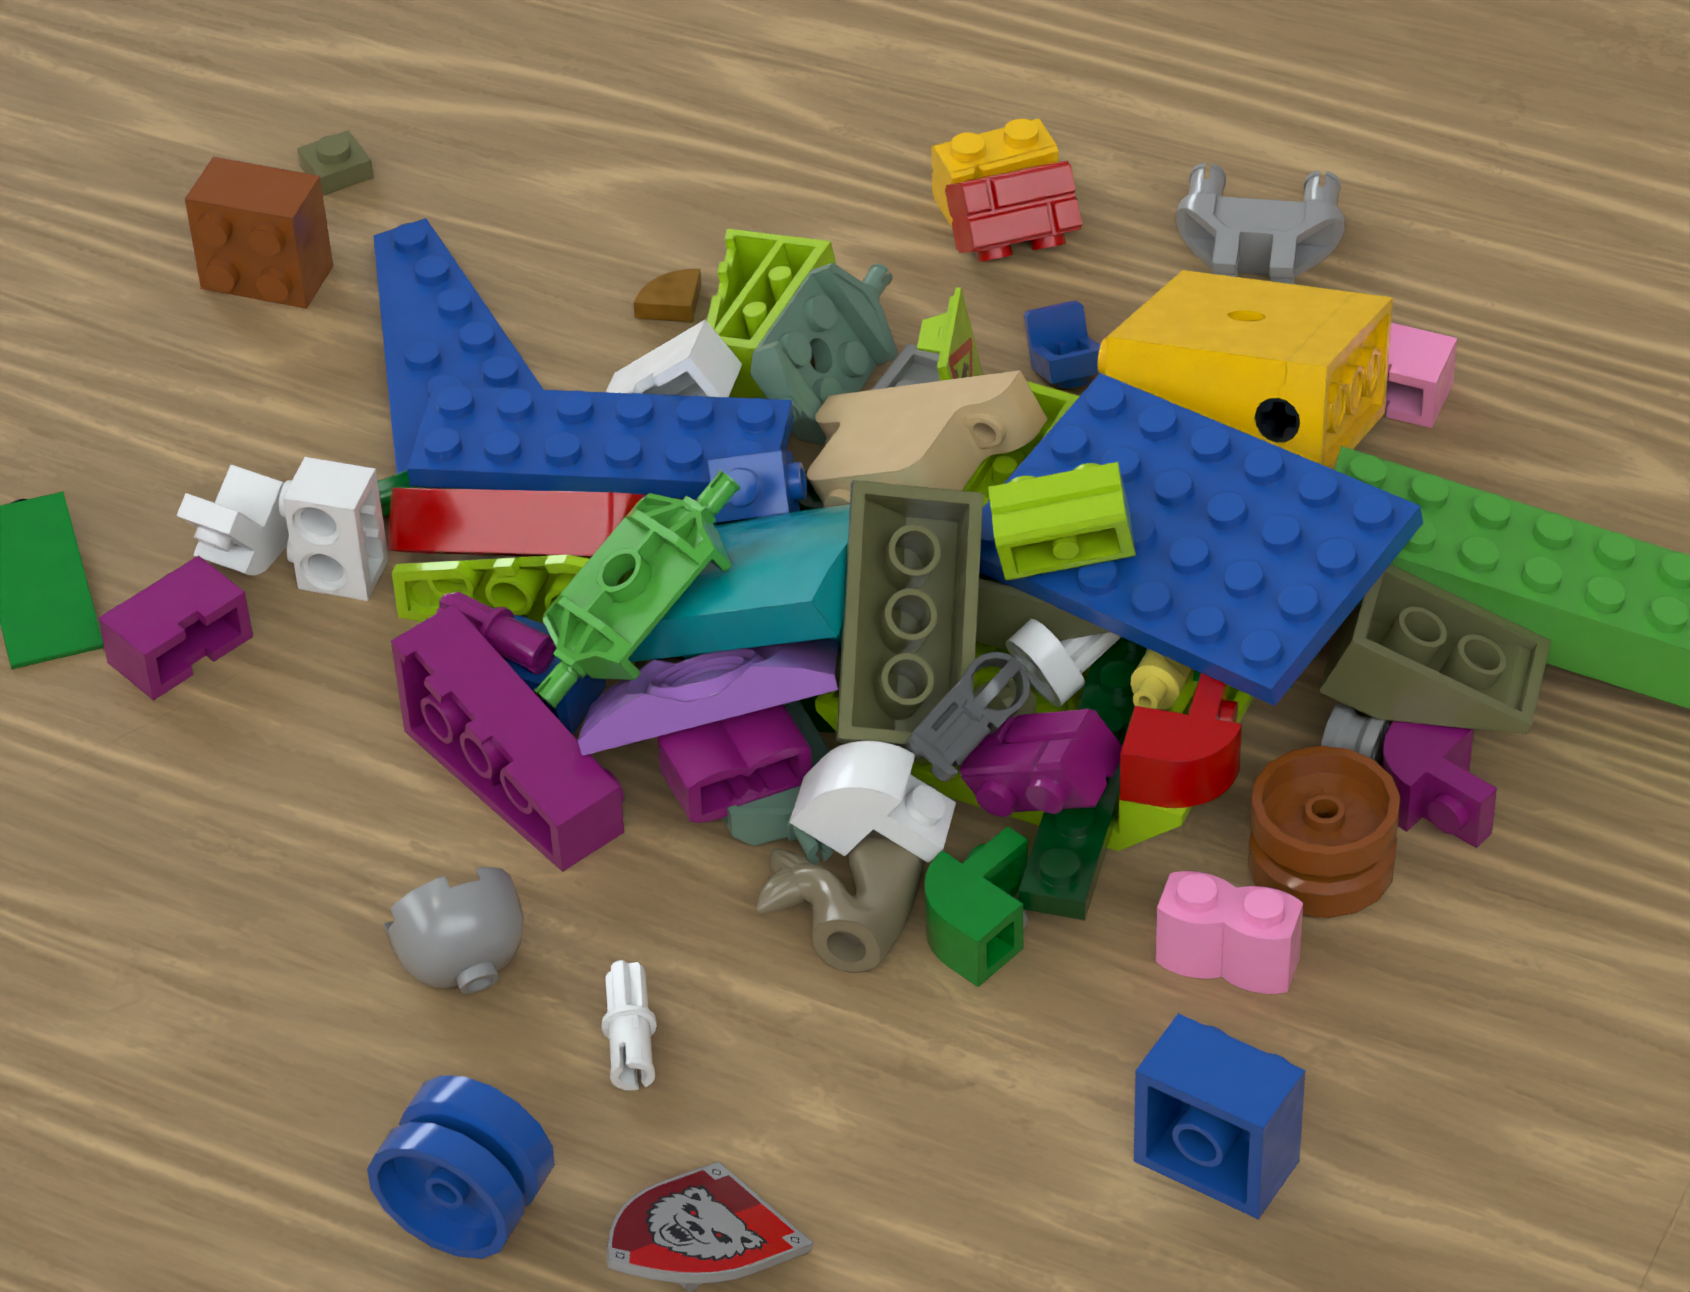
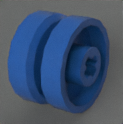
[367,1075,555,1259]

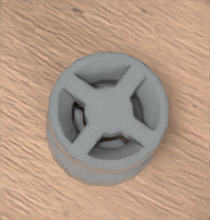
[1321,703,1392,766]

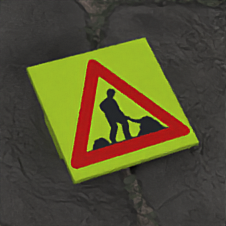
[917,287,983,381]

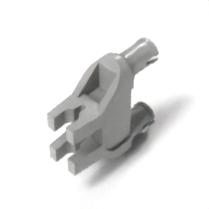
[1176,163,1345,284]

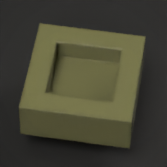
[297,130,374,195]

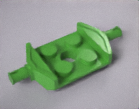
[534,470,741,709]

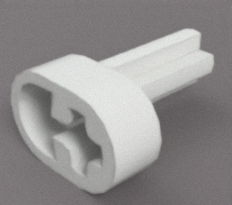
[1005,618,1121,707]

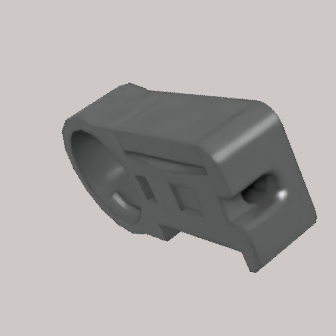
[905,652,1030,782]

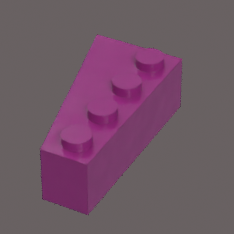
[391,604,625,872]

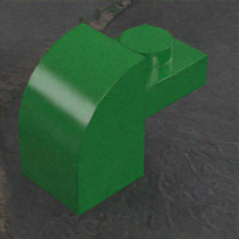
[925,826,1028,987]

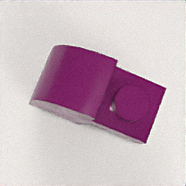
[1382,721,1497,848]

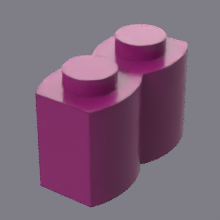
[657,704,812,823]

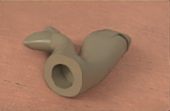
[756,783,938,972]

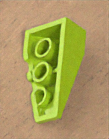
[391,555,635,665]

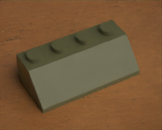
[836,480,983,767]

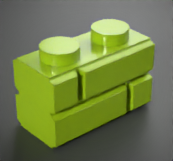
[988,462,1136,581]

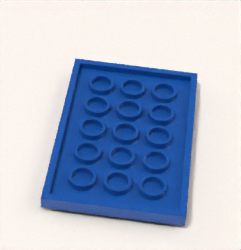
[979,373,1423,706]

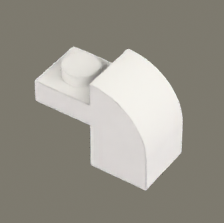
[176,464,289,576]
[789,741,956,863]

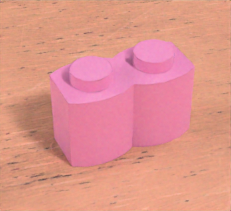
[1156,871,1303,994]

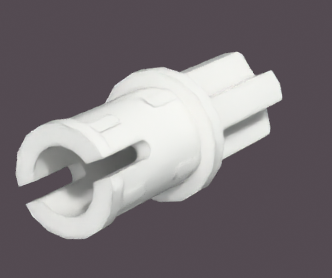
[601,960,657,1091]

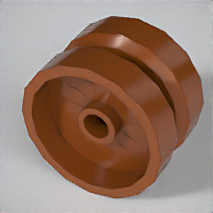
[1248,745,1400,918]

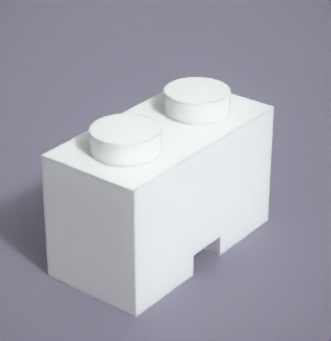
[606,319,742,397]

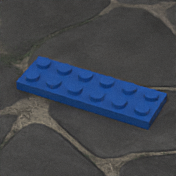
[407,385,794,499]

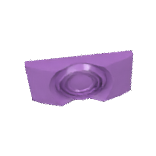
[578,638,841,756]

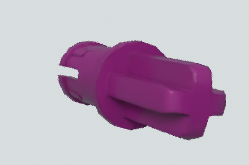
[436,592,557,675]

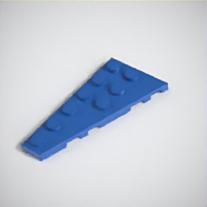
[373,218,544,474]

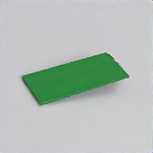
[0,491,104,670]

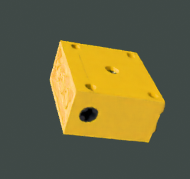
[1098,270,1393,470]

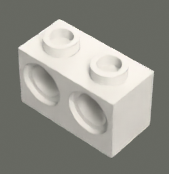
[279,457,389,601]

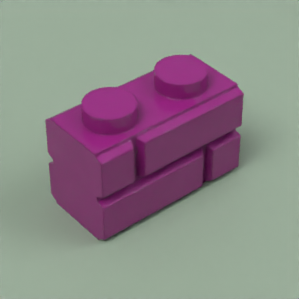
[960,709,1122,817]

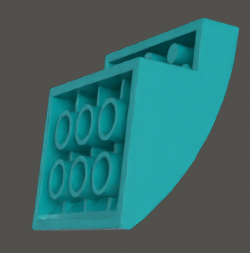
[628,504,850,662]

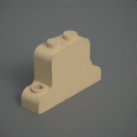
[807,370,1048,508]

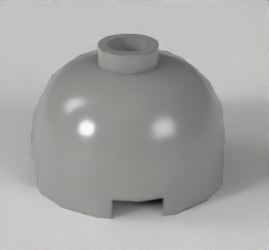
[383,867,524,994]

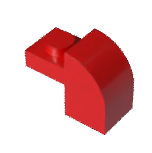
[1120,673,1242,808]

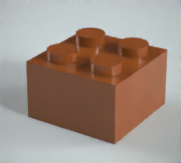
[185,156,333,309]

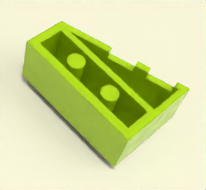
[707,229,836,399]

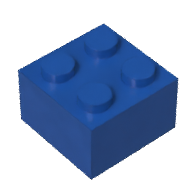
[1134,1013,1305,1220]

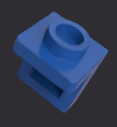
[1024,300,1100,388]
[707,450,807,523]

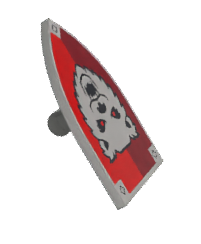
[606,1162,814,1292]

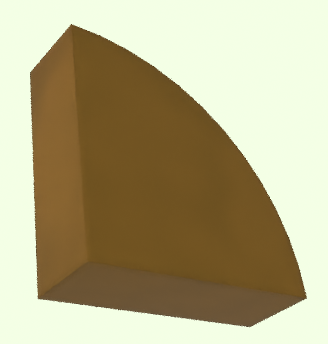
[633,269,701,322]

